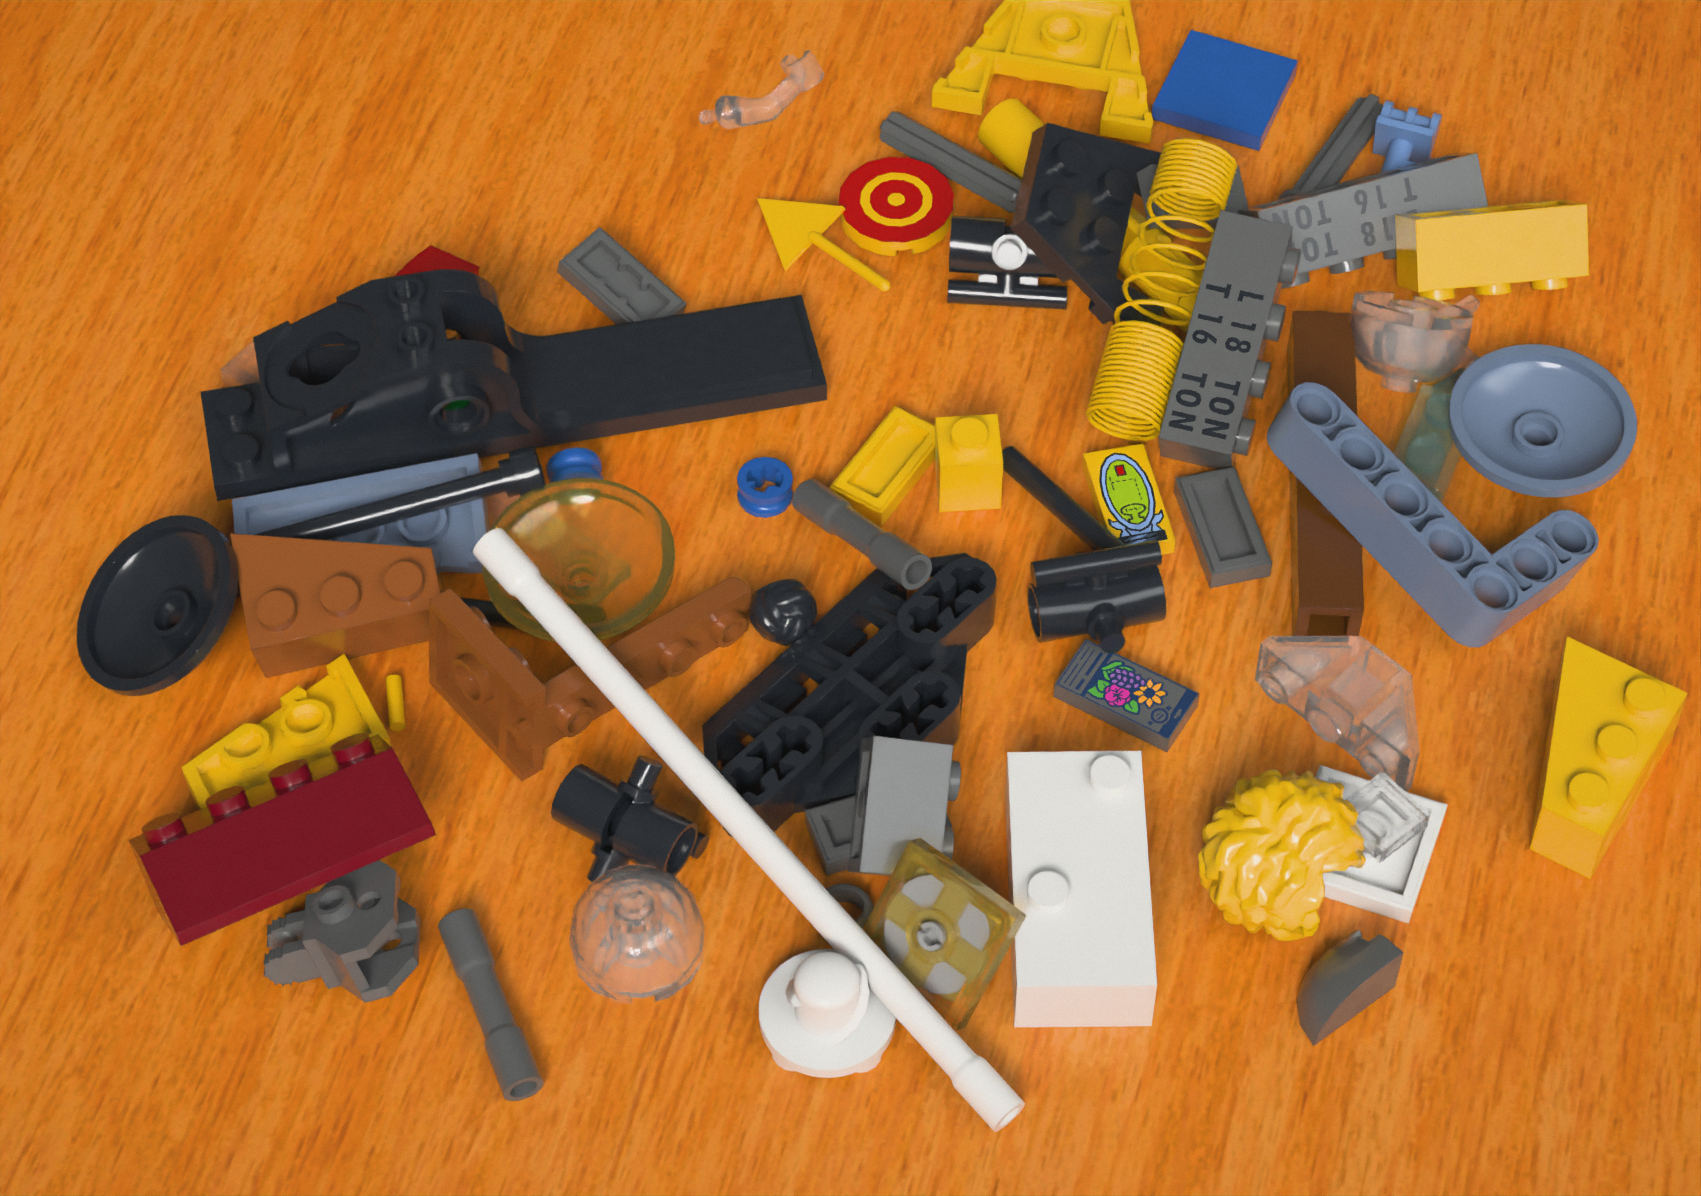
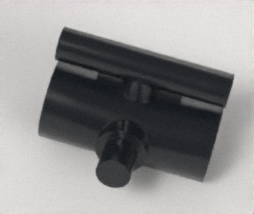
[947,216,1068,310]
[1027,540,1166,653]
[551,755,709,888]

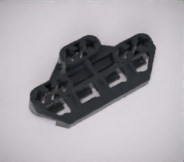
[702,553,997,837]

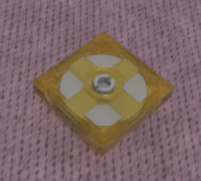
[863,838,1027,1031]

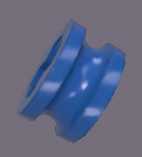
[546,448,605,507]
[737,457,793,518]

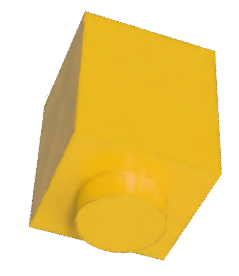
[934,414,1003,512]

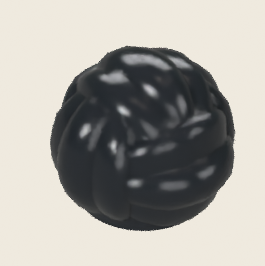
[749,579,817,646]

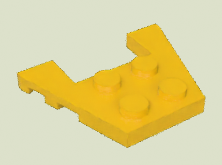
[931,0,1153,144]

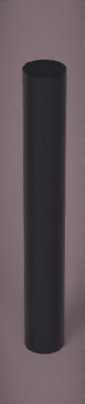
[1002,446,1125,551]

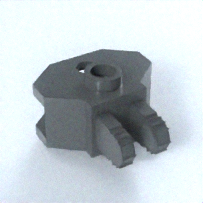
[264,860,421,1003]

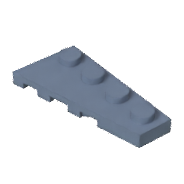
[232,453,490,574]

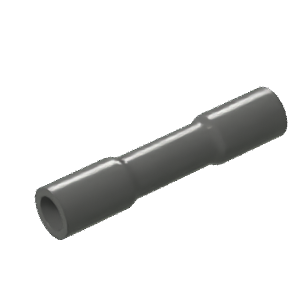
[792,479,932,590]
[438,909,543,1101]

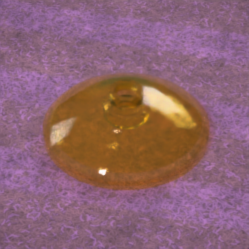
[482,478,676,642]

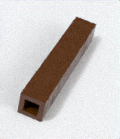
[1287,311,1364,646]

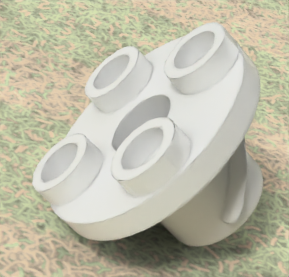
[759,949,897,1078]

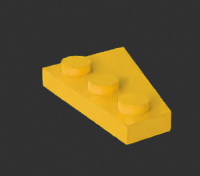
[181,654,391,810]

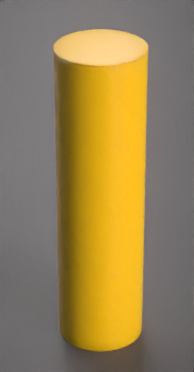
[386,675,406,731]

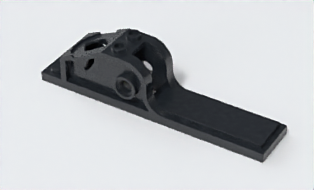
[201,269,827,501]

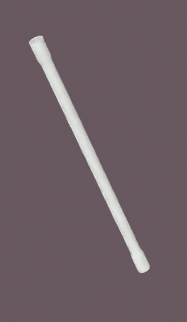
[473,528,1025,1132]

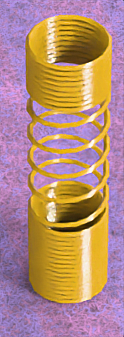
[1085,138,1237,441]

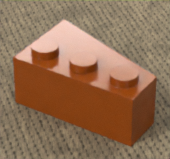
[230,533,445,678]

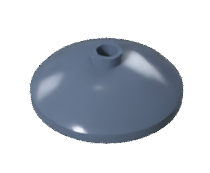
[1448,344,1637,497]

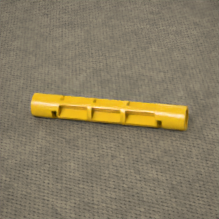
[978,99,1204,334]

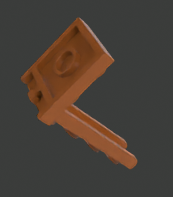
[429,577,752,781]

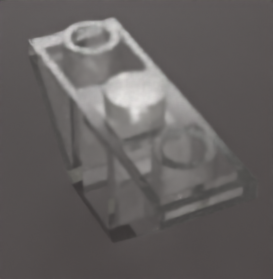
[1255,636,1420,792]

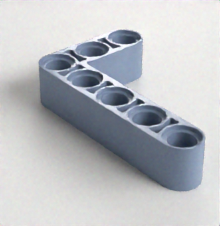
[1266,382,1599,648]

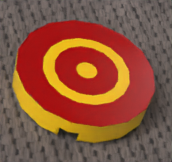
[838,157,954,256]

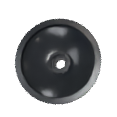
[76,515,238,696]

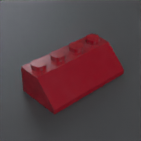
[129,733,436,946]

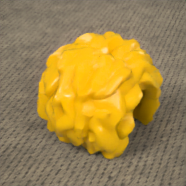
[1198,770,1366,941]

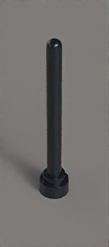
[254,445,547,540]

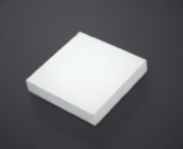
[1315,765,1448,924]

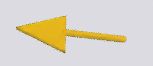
[757,198,890,292]

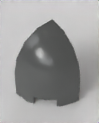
[1296,930,1404,1046]

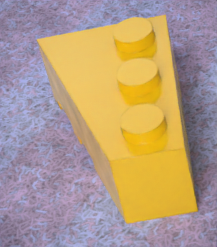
[1529,636,1688,879]

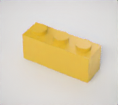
[1395,199,1589,301]

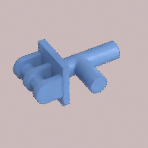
[1372,100,1442,172]

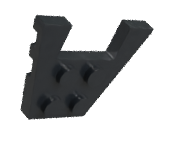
[1010,123,1164,326]

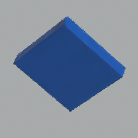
[1152,30,1298,151]

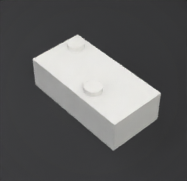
[1005,751,1157,1028]

